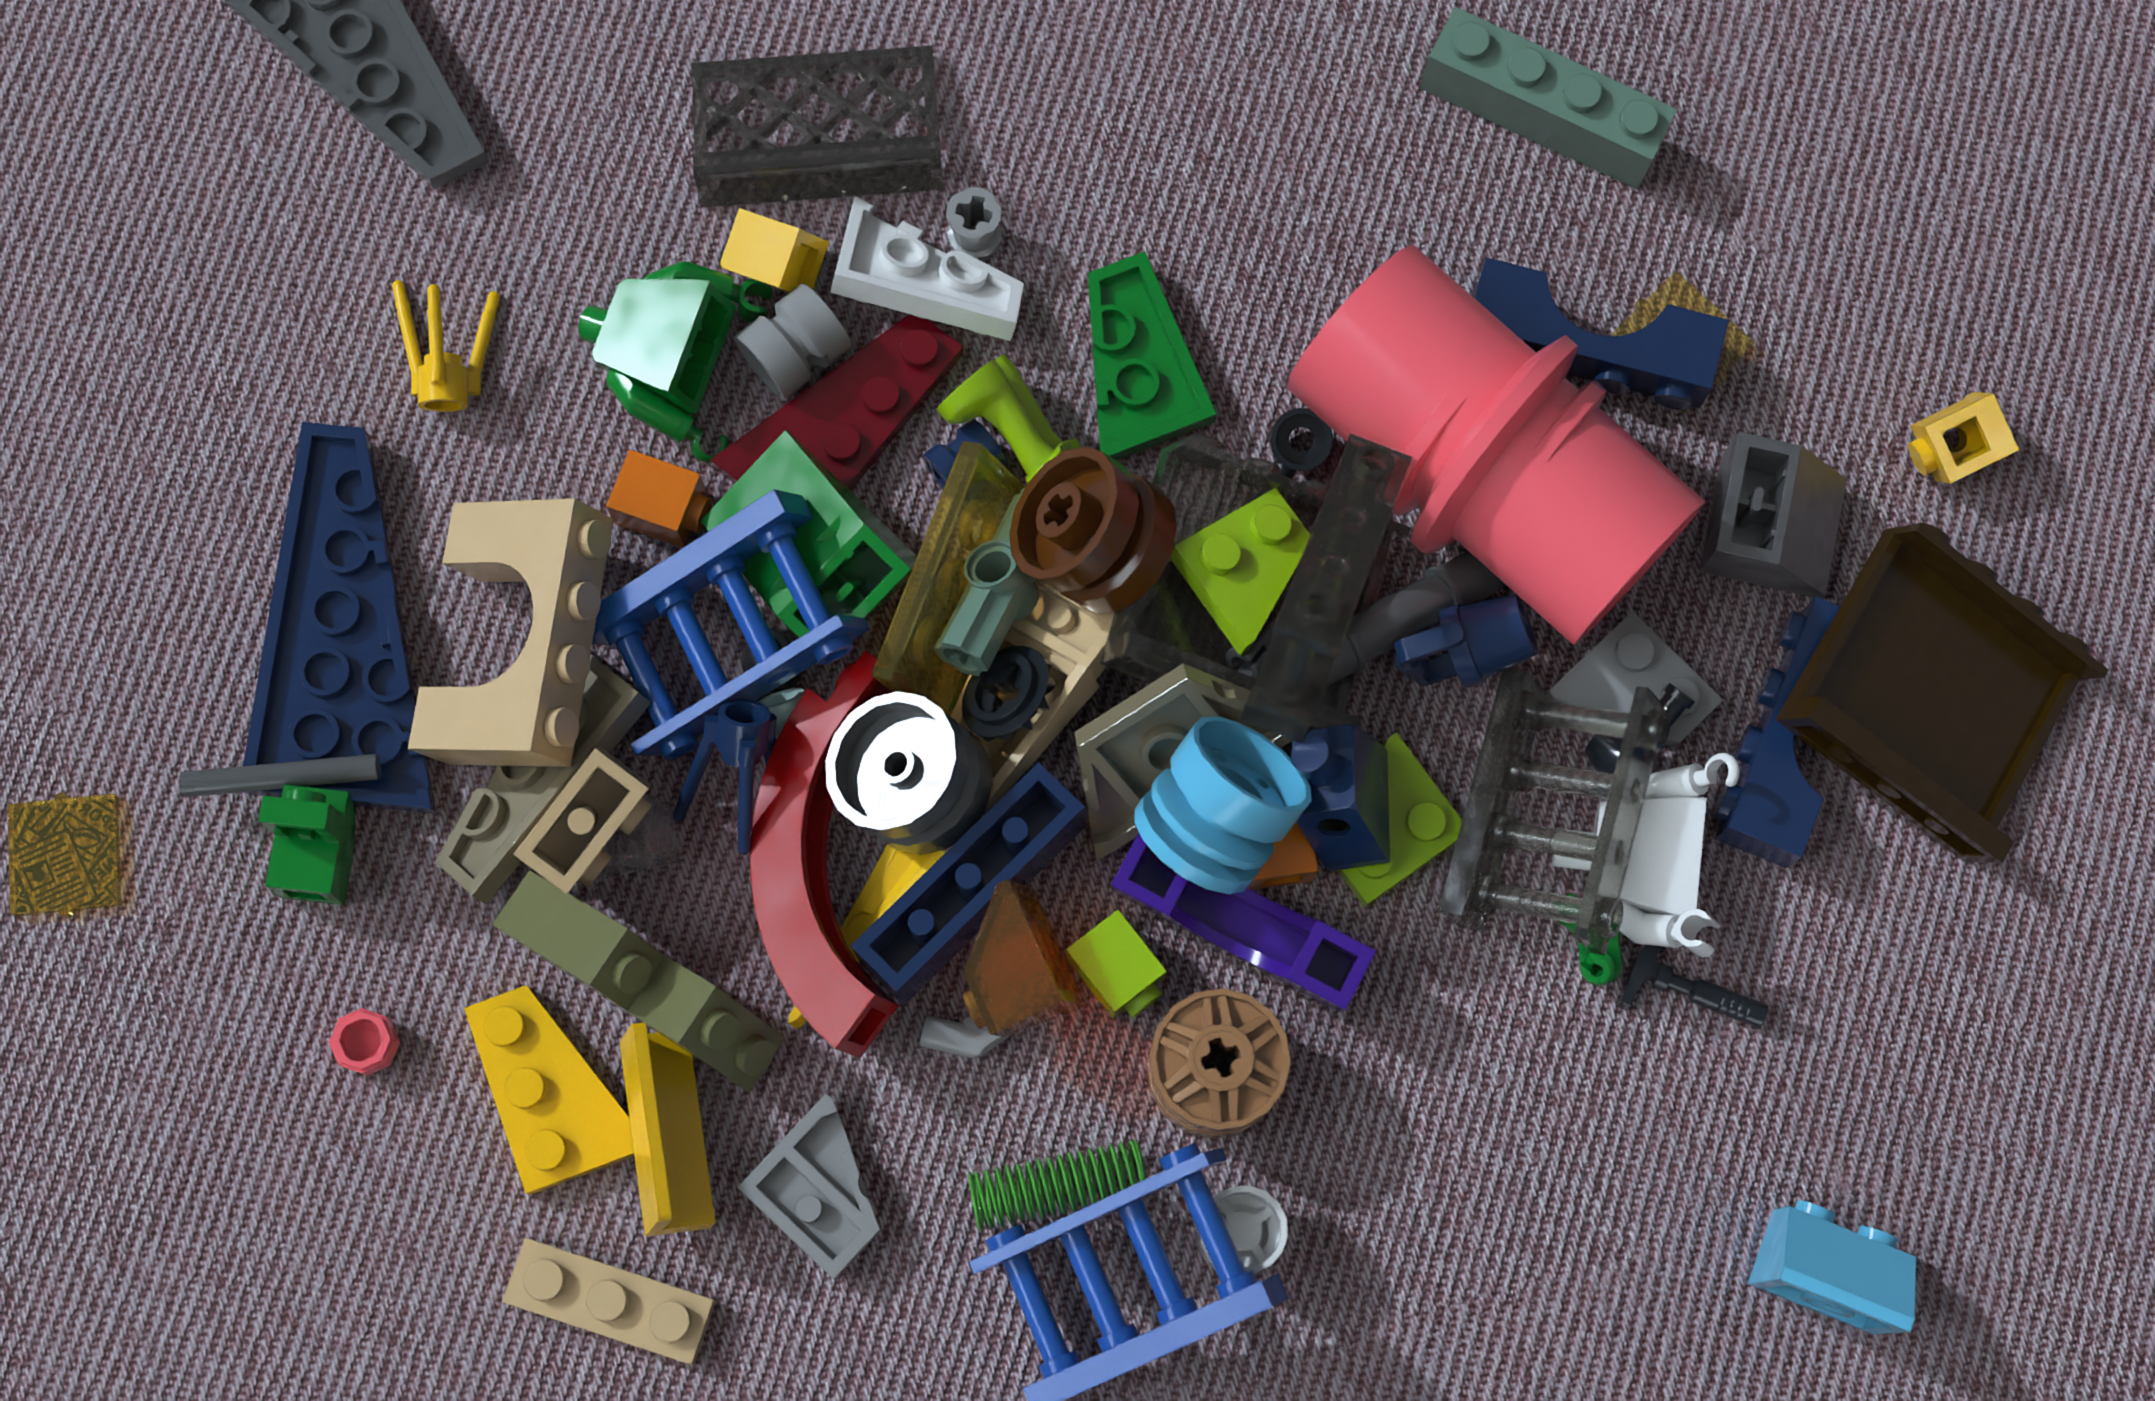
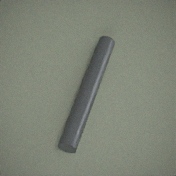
[179,754,381,798]

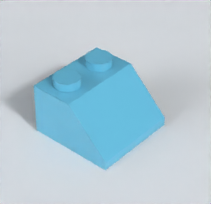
[1748,1200,1916,1334]

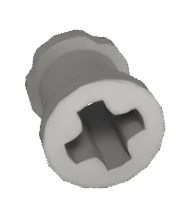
[946,187,1002,261]

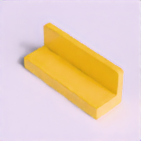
[619,1022,715,1237]

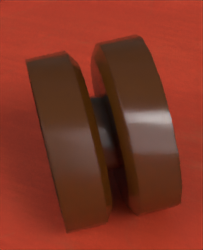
[1009,446,1177,614]

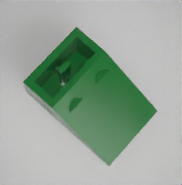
[700,430,924,638]

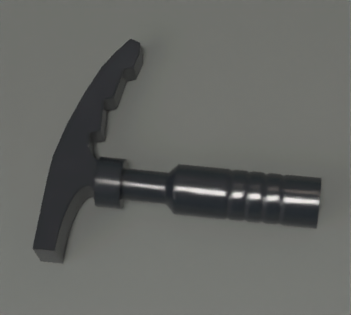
[1616,945,1769,1029]

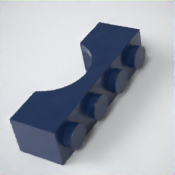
[1473,257,1729,410]
[1712,596,1840,868]

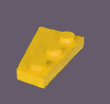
[464,985,634,1195]

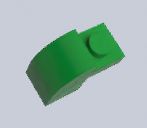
[258,784,355,905]

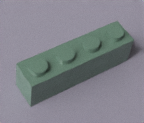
[1420,6,1678,190]

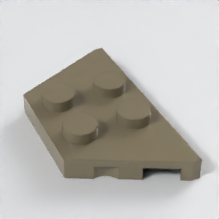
[1074,663,1308,860]

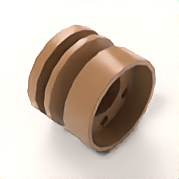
[1146,988,1291,1139]

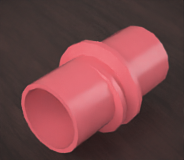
[1286,244,1706,645]

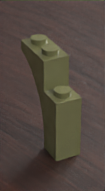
[492,870,785,1093]

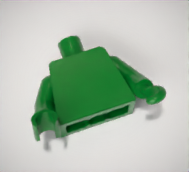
[578,261,773,463]

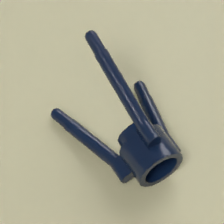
[673,699,777,855]

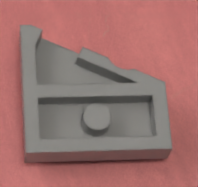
[1543,611,1723,748]
[737,1093,881,1280]

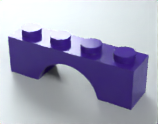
[1111,833,1376,1013]

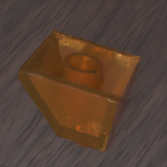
[963,879,1087,1037]

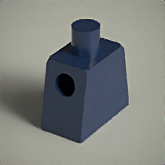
[1291,724,1390,871]

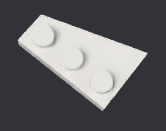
[830,196,1024,341]

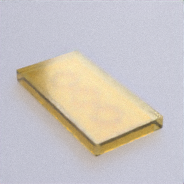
[872,441,1025,716]

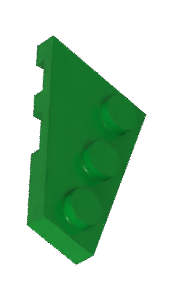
[1087,251,1217,461]

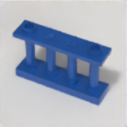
[592,489,870,761]
[969,1143,1289,1401]

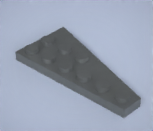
[222,0,489,189]

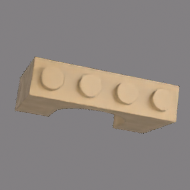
[408,498,613,767]

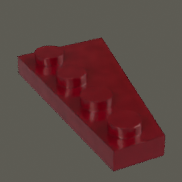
[710,314,964,491]

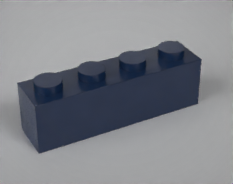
[851,762,1087,1006]

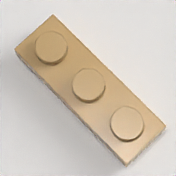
[502,1238,716,1365]

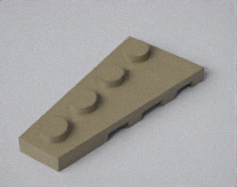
[435,654,651,905]

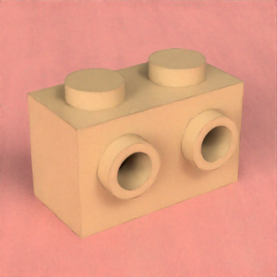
[513,746,653,894]

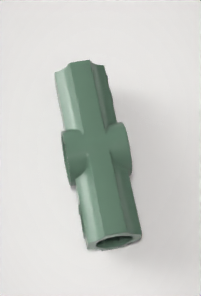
[934,488,1039,677]

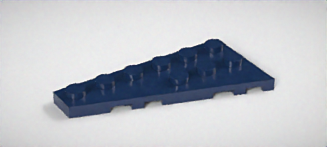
[243,422,436,814]

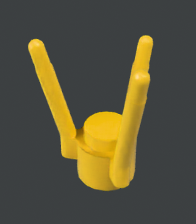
[392,280,500,412]

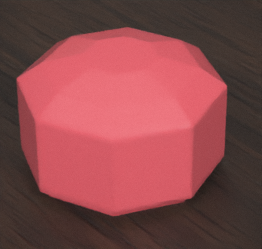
[329,1008,400,1076]

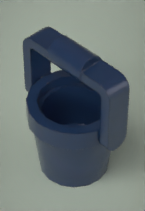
[1394,594,1538,688]

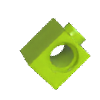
[1065,910,1167,1019]

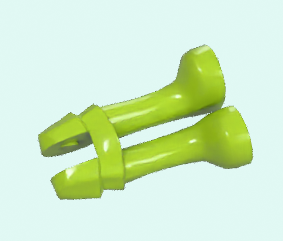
[936,353,1080,483]

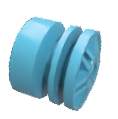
[1135,716,1312,894]

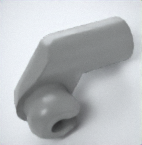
[920,995,1015,1058]

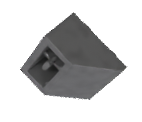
[1699,432,1847,599]

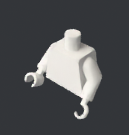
[1552,753,1740,957]

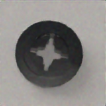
[962,646,1057,743]

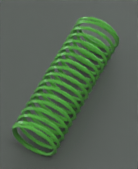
[968,1139,1148,1232]

